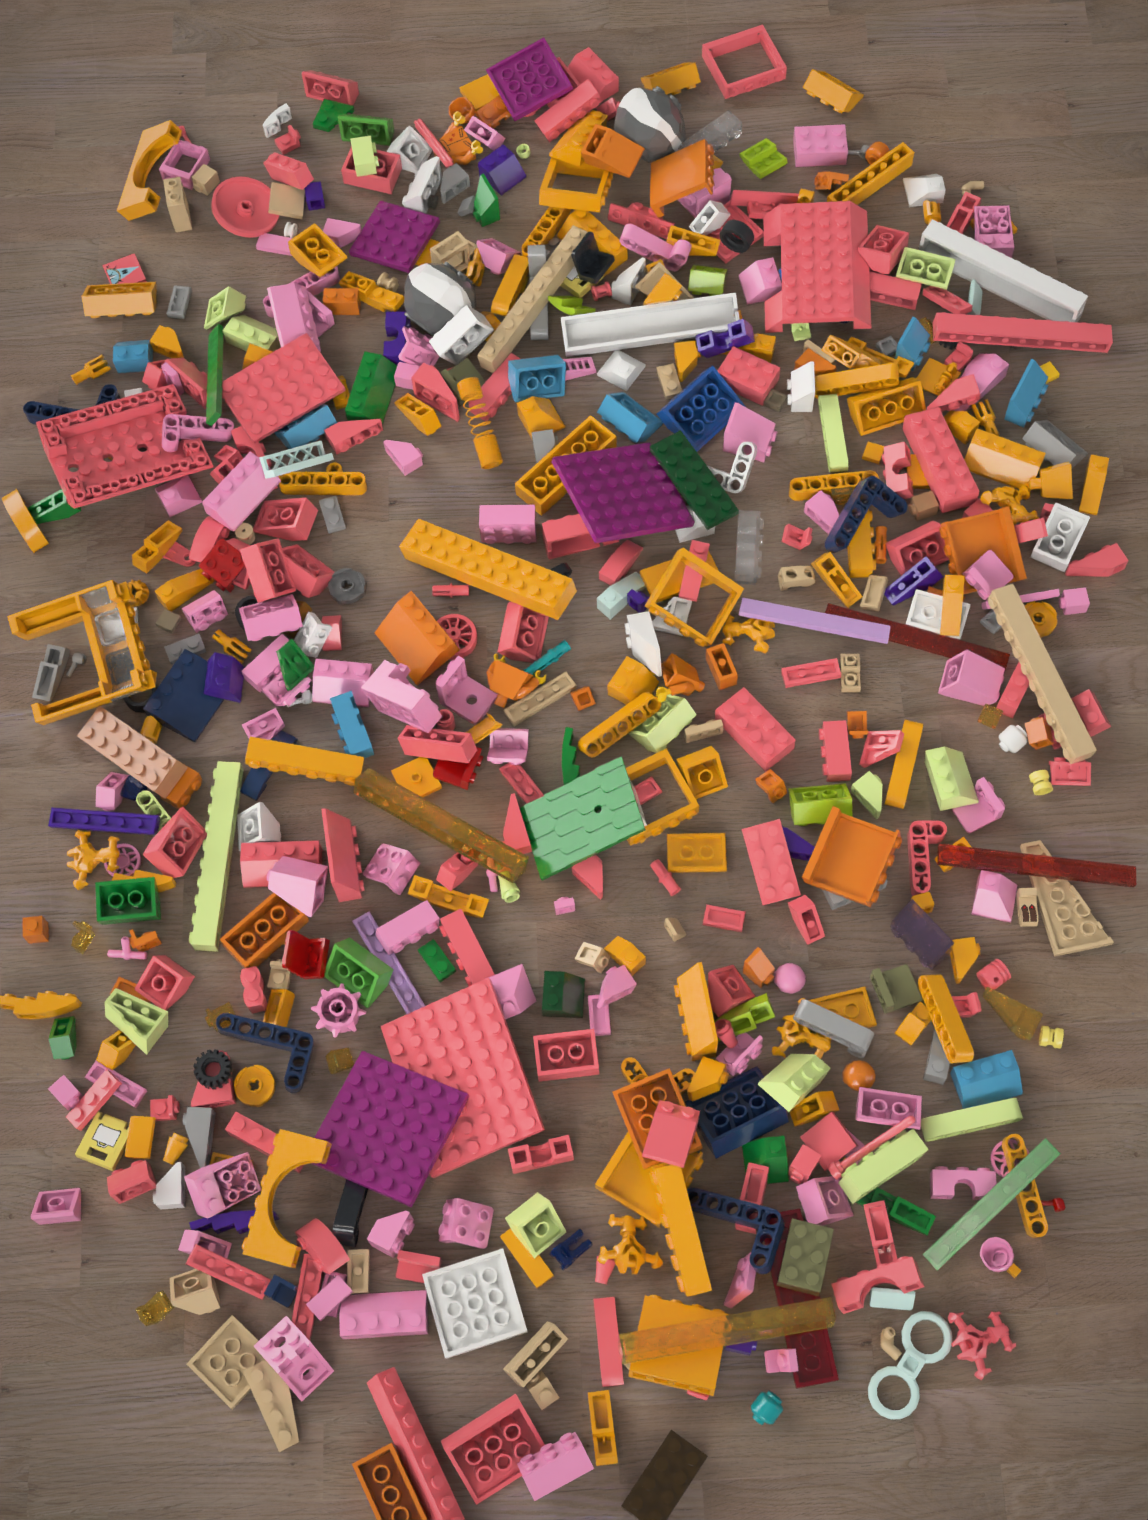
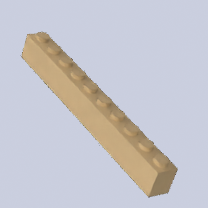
[477,225,588,373]
[988,584,1097,765]

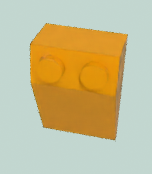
[288,223,347,277]

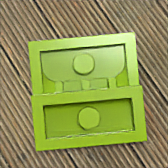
[739,138,788,179]
[548,295,596,316]

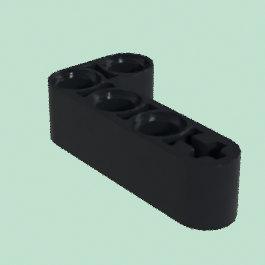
[333,1179,368,1248]

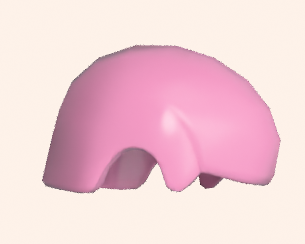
[774,963,806,994]
[980,1237,1014,1273]

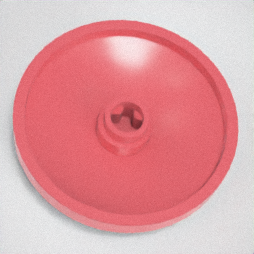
[211,177,279,238]

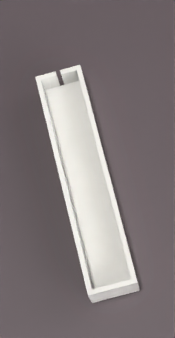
[919,219,1088,322]
[561,293,740,357]

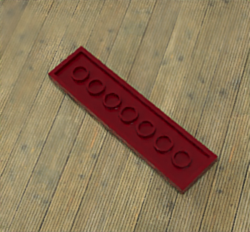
[764,1208,839,1389]

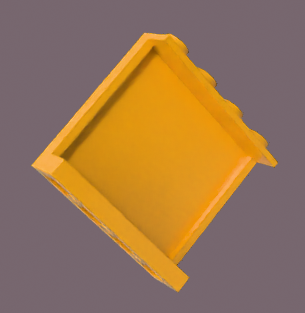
[595,1132,704,1228]
[628,1295,729,1396]

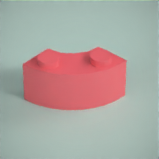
[189,516,230,562]
[295,1218,350,1274]

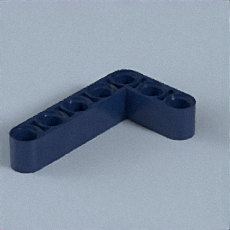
[23,384,121,425]
[825,476,907,553]
[216,1013,314,1093]
[687,1187,785,1275]

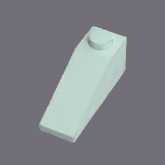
[597,572,646,620]

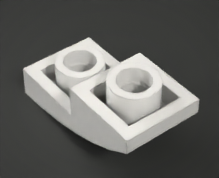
[263,103,292,138]

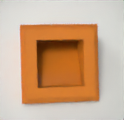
[570,686,596,711]

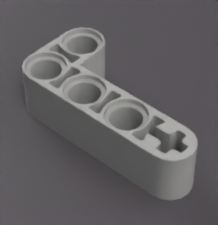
[793,999,875,1059]

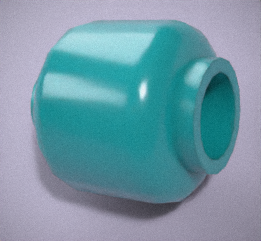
[751,1390,783,1425]

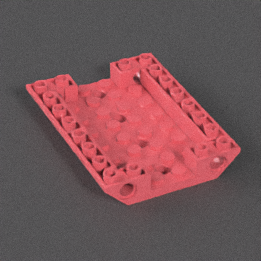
[36,384,213,509]

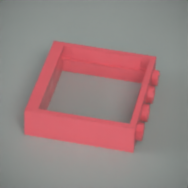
[702,25,787,99]

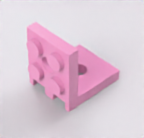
[436,656,497,725]
[254,1316,334,1402]

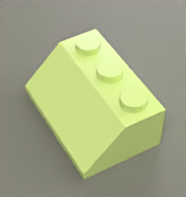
[896,247,956,290]
[223,315,281,352]
[628,694,697,753]
[925,746,979,811]
[758,1054,831,1112]

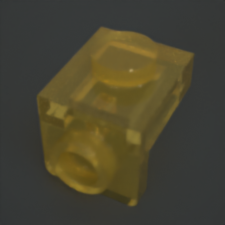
[135,1291,175,1326]

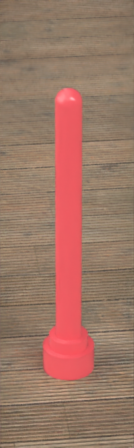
[827,1115,915,1180]

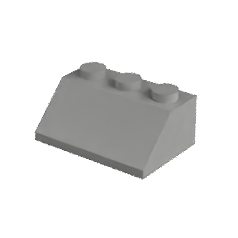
[1022,420,1088,469]

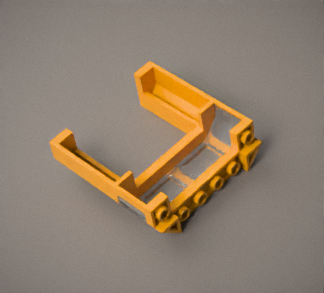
[7,580,157,725]

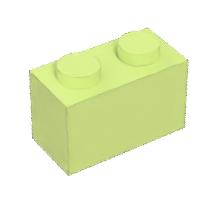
[350,136,379,177]

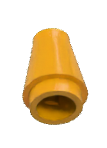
[163,1132,189,1165]

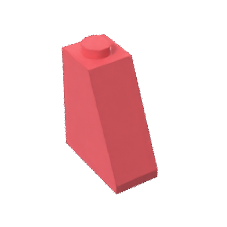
[191,1051,236,1108]

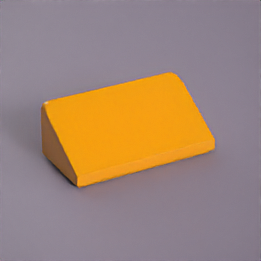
[263,989,295,1027]
[125,1116,156,1159]

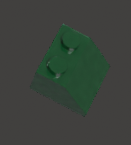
[542,971,585,1018]

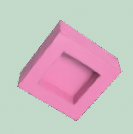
[554,897,575,915]

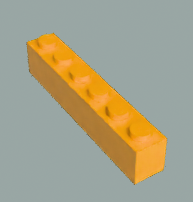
[827,142,915,205]
[245,736,364,786]

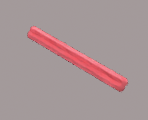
[414,119,453,167]

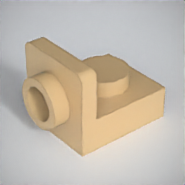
[575,942,610,973]
[267,959,292,990]

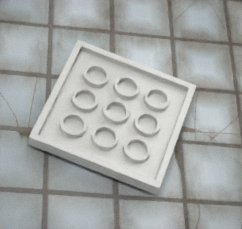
[422,1249,528,1359]

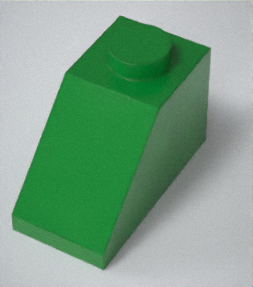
[48,1016,77,1060]

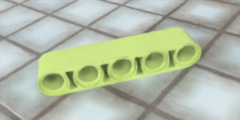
[818,394,848,473]
[921,1098,1023,1142]

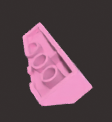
[947,353,1009,412]

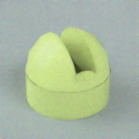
[516,144,530,159]

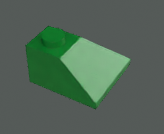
[473,173,500,227]
[742,1136,789,1184]

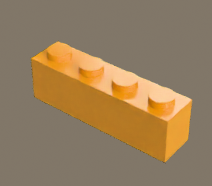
[847,509,876,578]

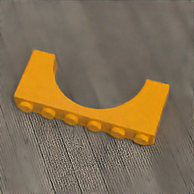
[117,120,182,221]
[242,1129,332,1268]

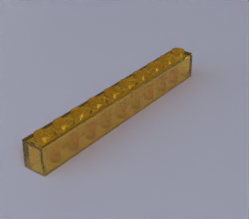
[353,768,529,883]
[618,1297,836,1364]

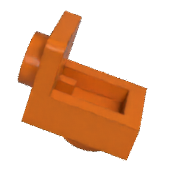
[847,711,868,738]

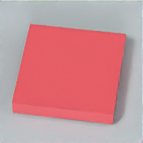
[800,1112,858,1171]

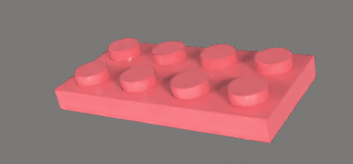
[742,819,801,905]

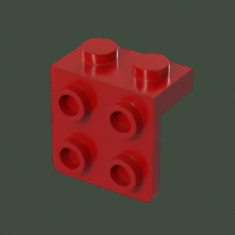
[198,539,245,593]
[433,747,484,790]
[282,930,330,979]

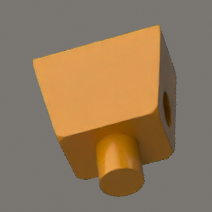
[1029,462,1073,499]

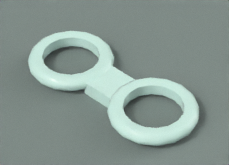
[868,1311,953,1420]

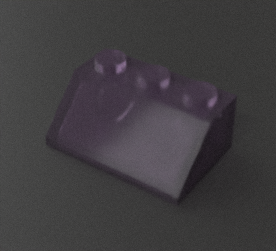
[890,899,954,970]

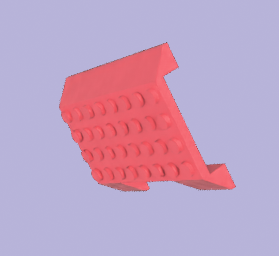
[763,201,871,333]

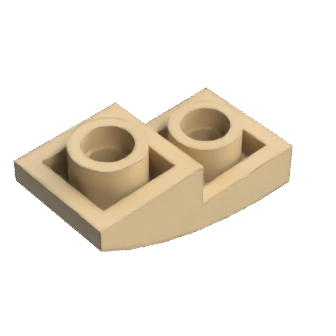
[840,654,861,693]

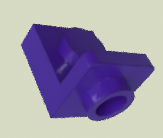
[627,589,649,613]

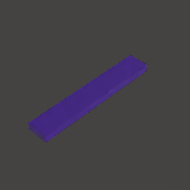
[48,807,161,835]

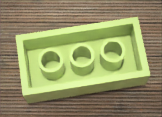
[838,1129,929,1204]

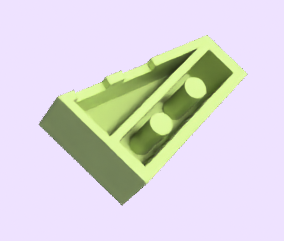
[105,988,168,1055]

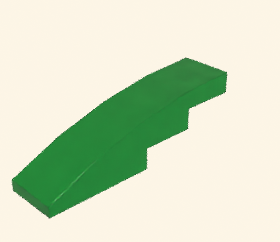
[562,727,580,785]
[847,1187,936,1236]

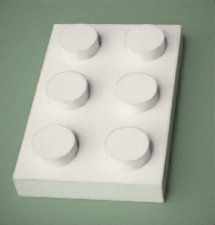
[905,589,971,641]

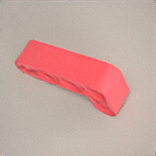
[907,821,947,896]

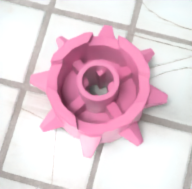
[311,984,366,1038]

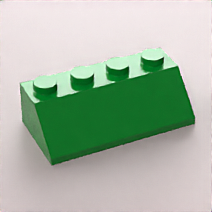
[345,351,397,426]

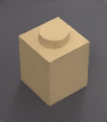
[191,164,220,196]

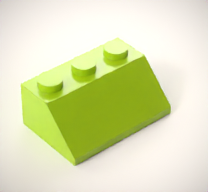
[788,783,853,826]

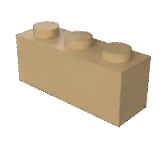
[503,1321,568,1388]

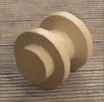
[377,272,399,292]
[235,523,255,545]

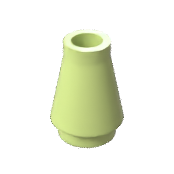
[498,872,520,903]

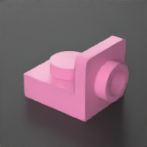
[764,1348,798,1373]

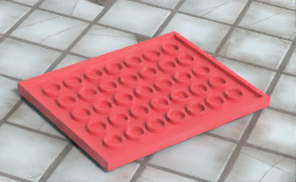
[380,978,545,1178]

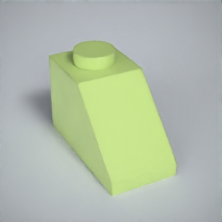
[850,771,883,819]

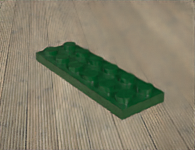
[650,430,739,530]

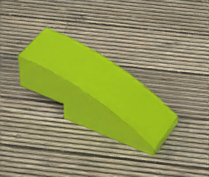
[714,993,775,1042]

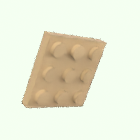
[187,1315,265,1410]

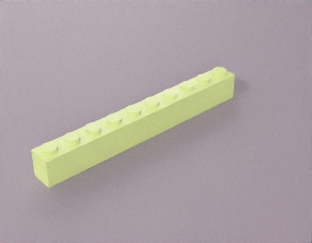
[189,761,244,951]

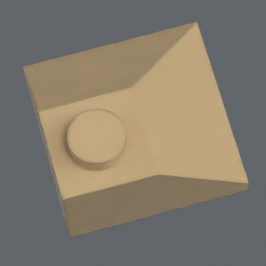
[170,1269,220,1315]

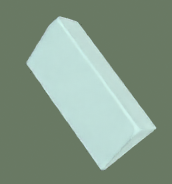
[966,279,983,315]
[869,1287,915,1311]

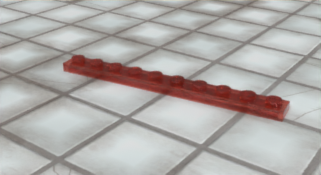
[825,603,1010,673]
[937,844,1137,888]

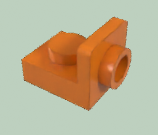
[755,769,787,803]
[129,929,162,952]

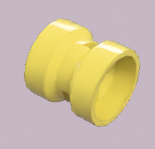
[1029,770,1053,795]
[1039,1025,1064,1049]

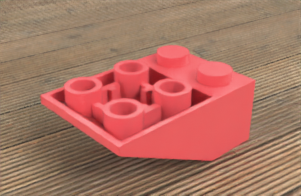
[1038,689,1111,750]

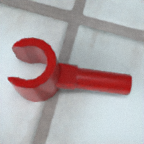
[1041,1198,1066,1212]

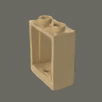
[163,177,192,232]
[430,231,470,272]

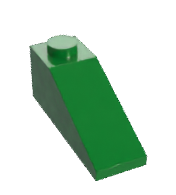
[28,489,81,524]

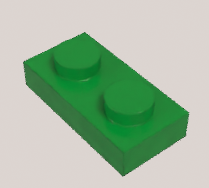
[417,939,456,983]

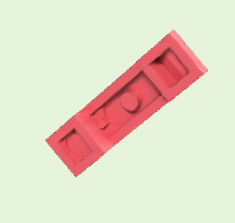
[593,1297,624,1387]

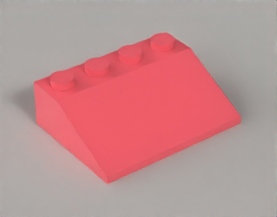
[321,808,365,902]
[441,1394,545,1505]

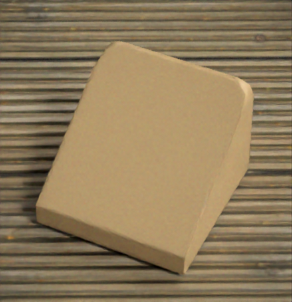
[664,918,686,942]

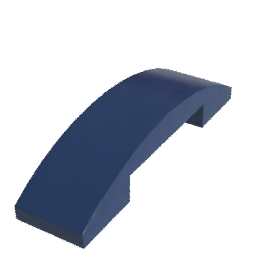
[240,730,298,801]

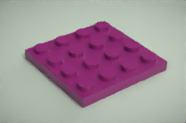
[486,37,573,122]
[349,200,440,273]

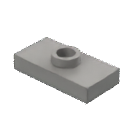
[166,285,192,319]

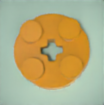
[1025,601,1057,638]
[234,1065,276,1107]

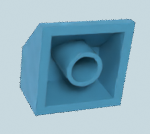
[895,317,931,371]
[113,340,153,373]

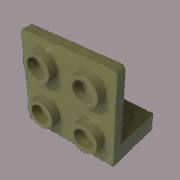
[440,358,485,406]
[869,964,922,1014]

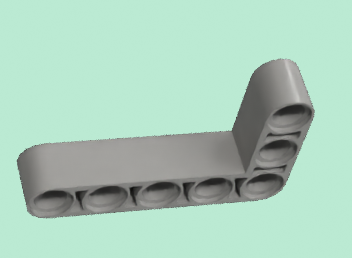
[528,245,549,340]

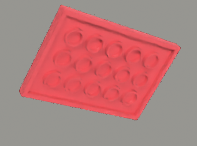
[222,333,345,444]

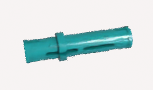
[523,640,571,677]

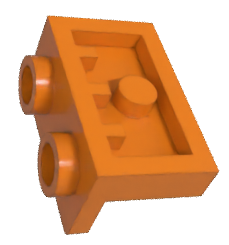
[475,95,511,129]
[814,171,849,190]

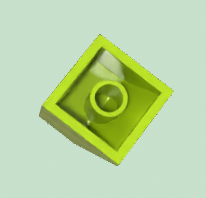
[688,265,728,296]

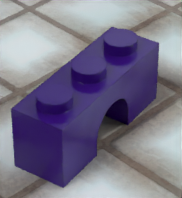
[383,312,411,366]
[696,319,755,358]

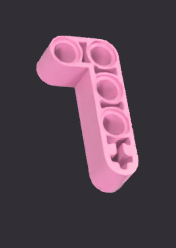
[620,224,691,272]
[162,414,234,452]

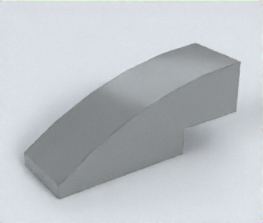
[32,644,70,702]

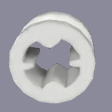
[284,222,298,238]

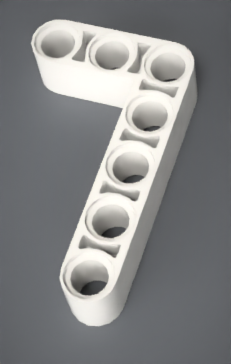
[707,442,757,493]

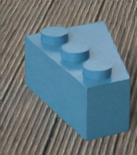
[330,691,374,758]

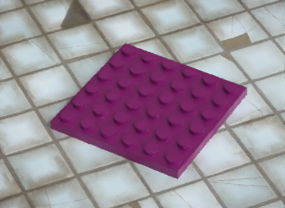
[552,442,695,543]
[311,1051,469,1208]

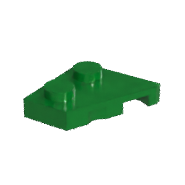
[313,99,355,132]

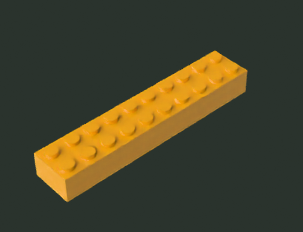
[399,518,577,620]

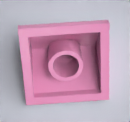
[31,1188,81,1225]

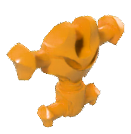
[980,485,1039,525]
[722,601,775,654]
[67,830,120,890]
[771,998,832,1059]
[597,1214,663,1275]

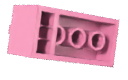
[361,660,442,733]

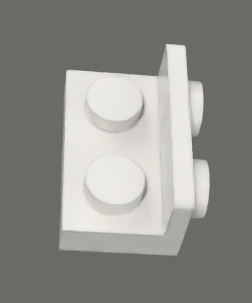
[294,612,332,658]

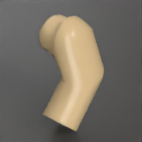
[961,181,984,195]
[880,1327,902,1361]

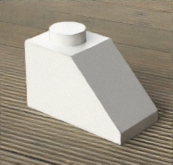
[689,200,731,235]
[153,1162,185,1210]

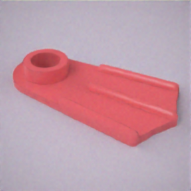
[163,541,196,567]

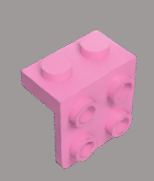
[962,550,1013,601]
[261,671,312,706]
[487,728,529,765]
[952,777,1005,833]
[363,844,420,895]
[438,1198,494,1249]

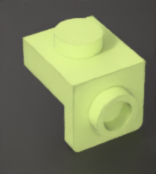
[791,323,811,341]

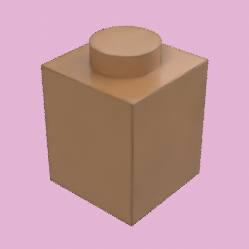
[908,491,939,521]

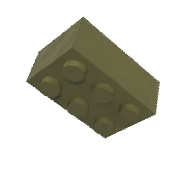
[777,1218,834,1296]

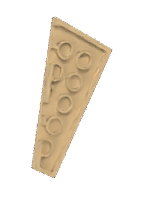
[1020,840,1114,957]

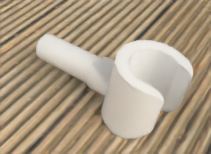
[287,690,312,707]

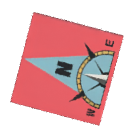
[102,253,147,284]

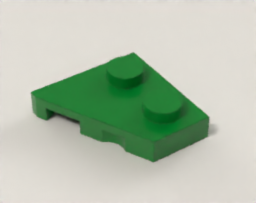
[276,639,314,691]

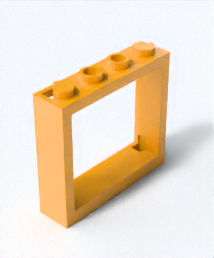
[539,157,614,213]
[645,547,744,647]
[626,748,699,846]

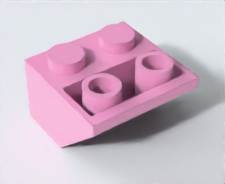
[182,590,228,633]
[367,1211,415,1258]

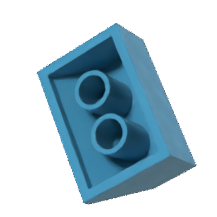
[508,355,566,402]
[1004,359,1049,428]
[597,392,663,443]
[274,404,338,452]
[950,1050,1023,1109]

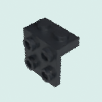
[571,231,615,284]

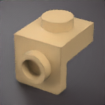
[526,1370,560,1410]

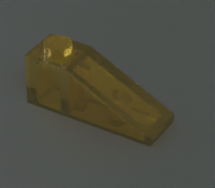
[982,987,1043,1040]

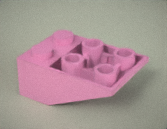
[974,205,1014,258]
[184,1152,261,1219]

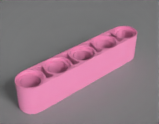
[263,266,340,318]

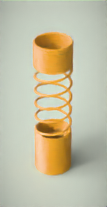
[457,377,503,469]

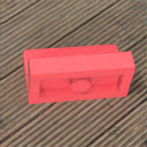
[396,1250,442,1283]

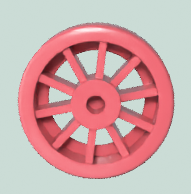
[437,614,477,660]

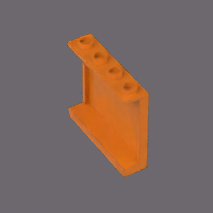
[650,139,715,218]
[939,506,1027,595]
[802,806,902,908]

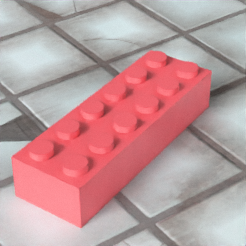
[902,407,980,513]

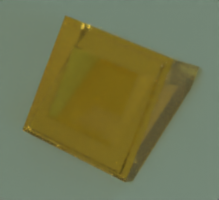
[325,1047,354,1074]

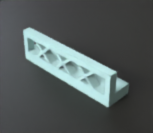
[259,440,334,479]

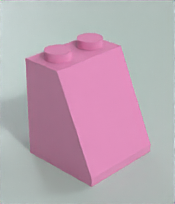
[678,168,732,218]
[723,403,777,462]
[938,650,1005,707]
[267,856,328,917]

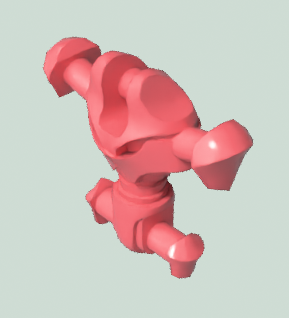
[948,1311,1016,1380]

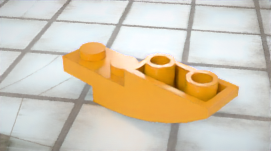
[339,271,404,312]
[821,335,882,369]
[0,991,82,1019]

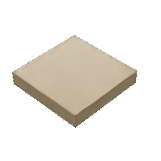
[268,182,305,220]

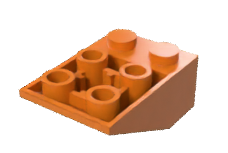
[581,124,645,178]

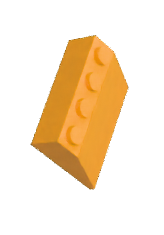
[674,962,718,1061]

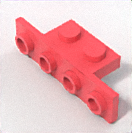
[730,190,799,219]
[607,202,675,239]

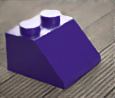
[478,144,526,196]
[204,652,245,703]

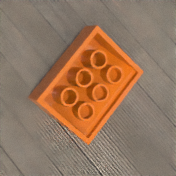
[374,591,460,685]
[612,1068,702,1170]

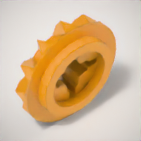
[127,580,149,607]

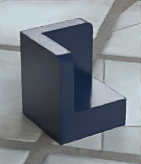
[264,1274,298,1308]

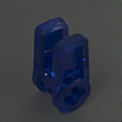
[549,1229,593,1271]

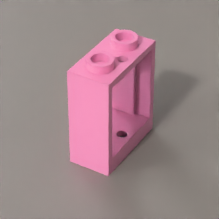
[159,140,210,190]

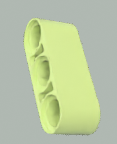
[136,791,171,832]

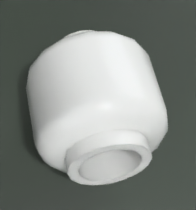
[999,725,1027,753]

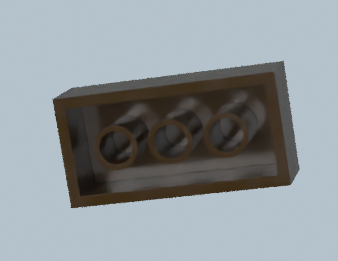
[621,1430,708,1520]

